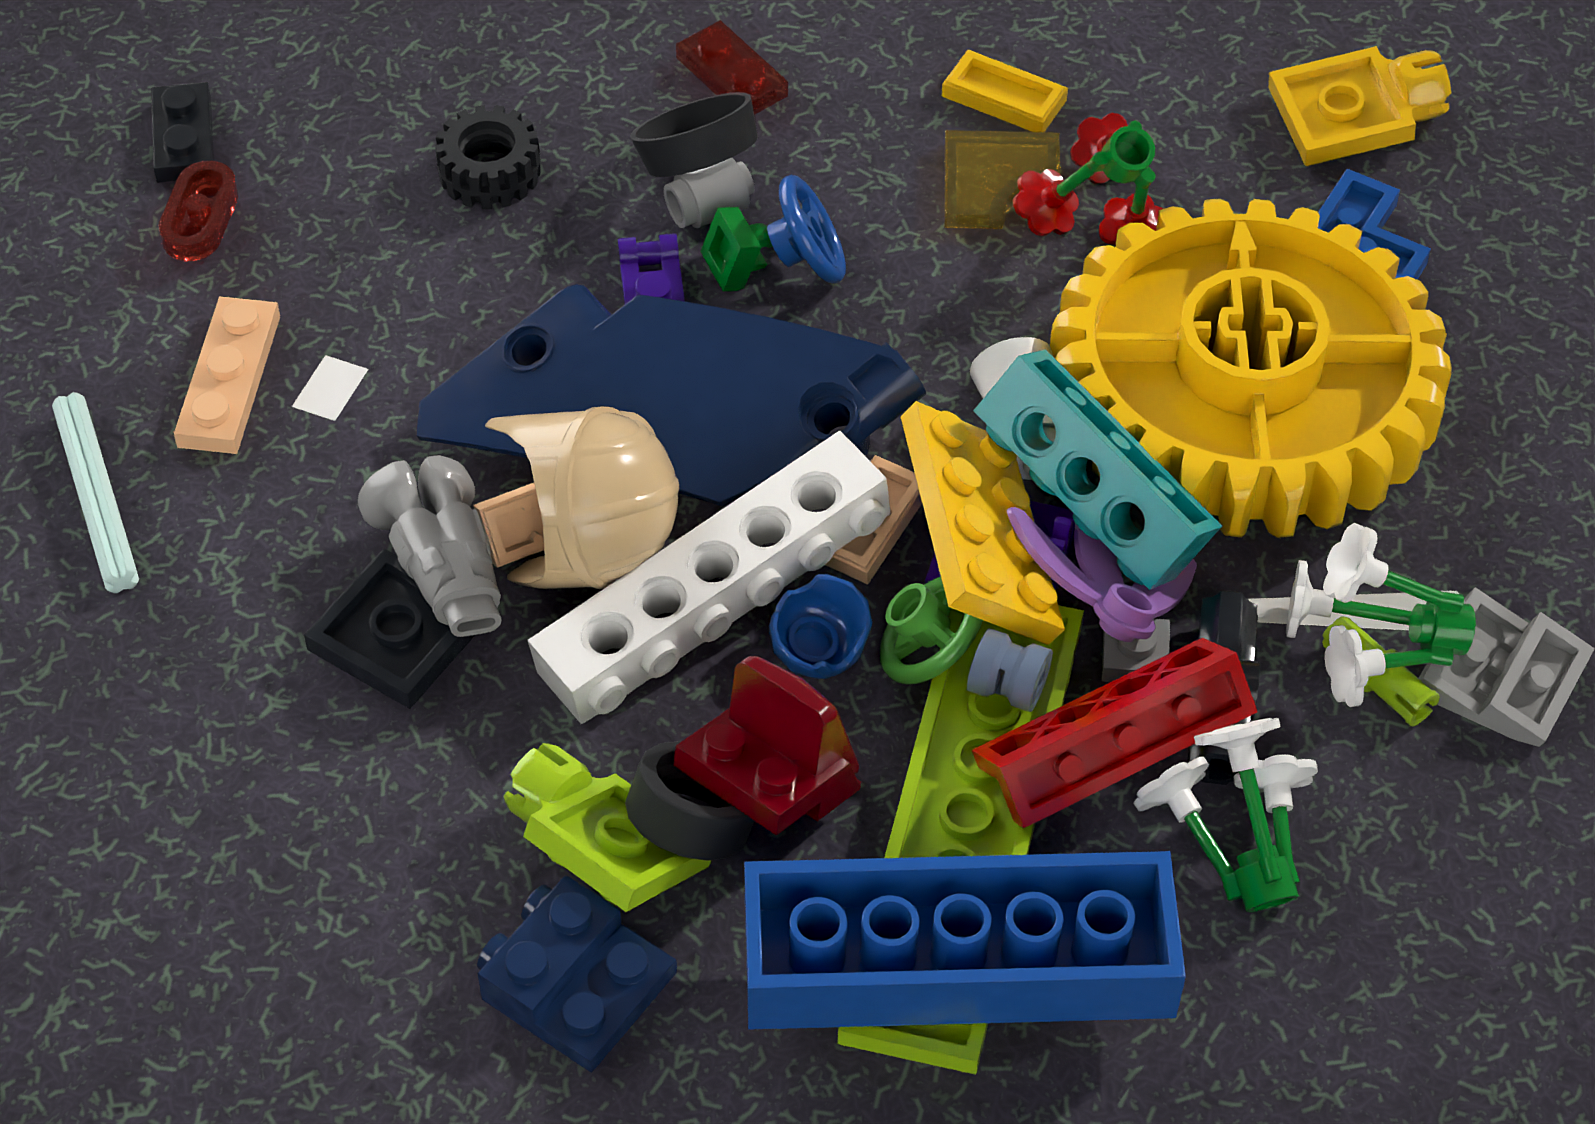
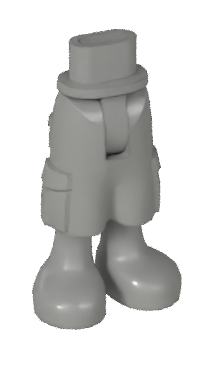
[358,455,502,637]

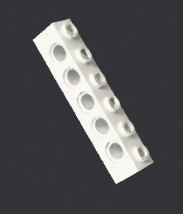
[528,431,891,724]

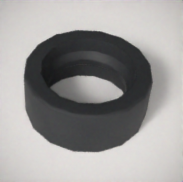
[625,741,754,861]

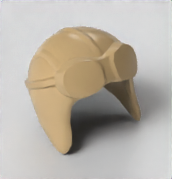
[485,406,679,589]

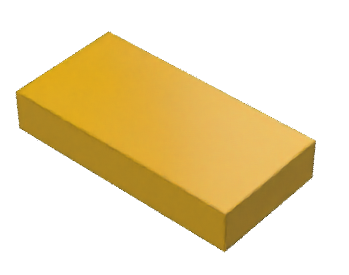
[942,50,1068,135]

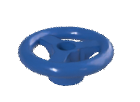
[767,175,846,284]

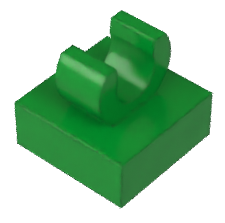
[700,207,773,291]

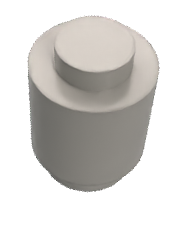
[664,158,754,228]

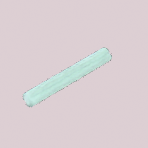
[52,392,139,593]

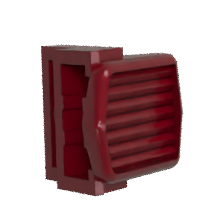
[674,656,861,835]

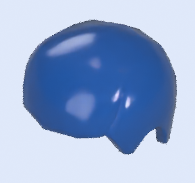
[769,574,873,679]

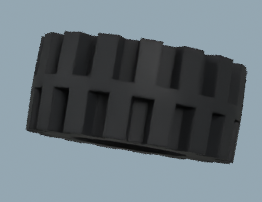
[435,105,541,209]

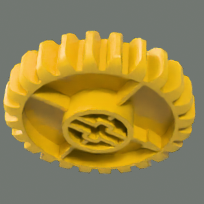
[1050,199,1452,538]

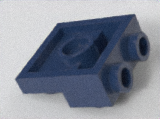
[477,875,677,1073]

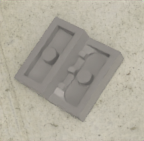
[1419,587,1595,747]

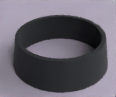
[630,92,758,177]

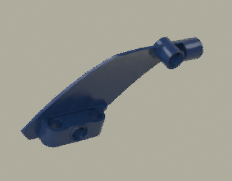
[417,284,926,507]

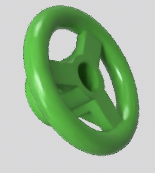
[880,576,983,684]

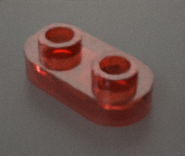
[159,161,238,261]

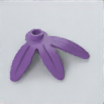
[1007,507,1197,642]

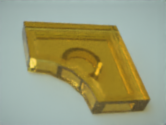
[944,130,1061,229]

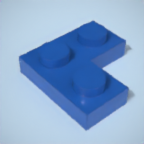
[1318,169,1431,280]

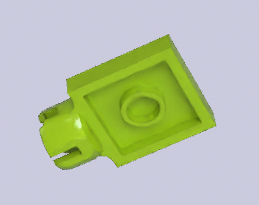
[503,743,711,912]

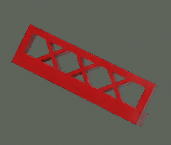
[972,638,1258,828]

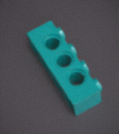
[973,349,1222,590]

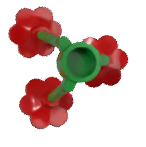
[1013,113,1164,247]

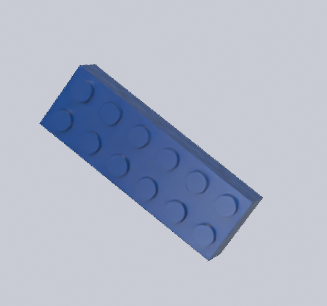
[744,851,1186,1030]

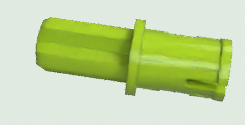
[1322,616,1440,727]

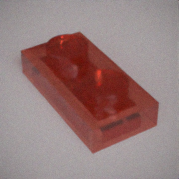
[676,20,788,115]

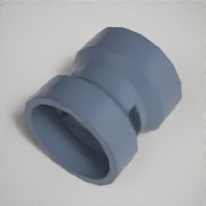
[967,628,1053,712]

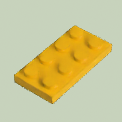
[901,401,1065,645]

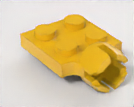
[1268,46,1451,166]

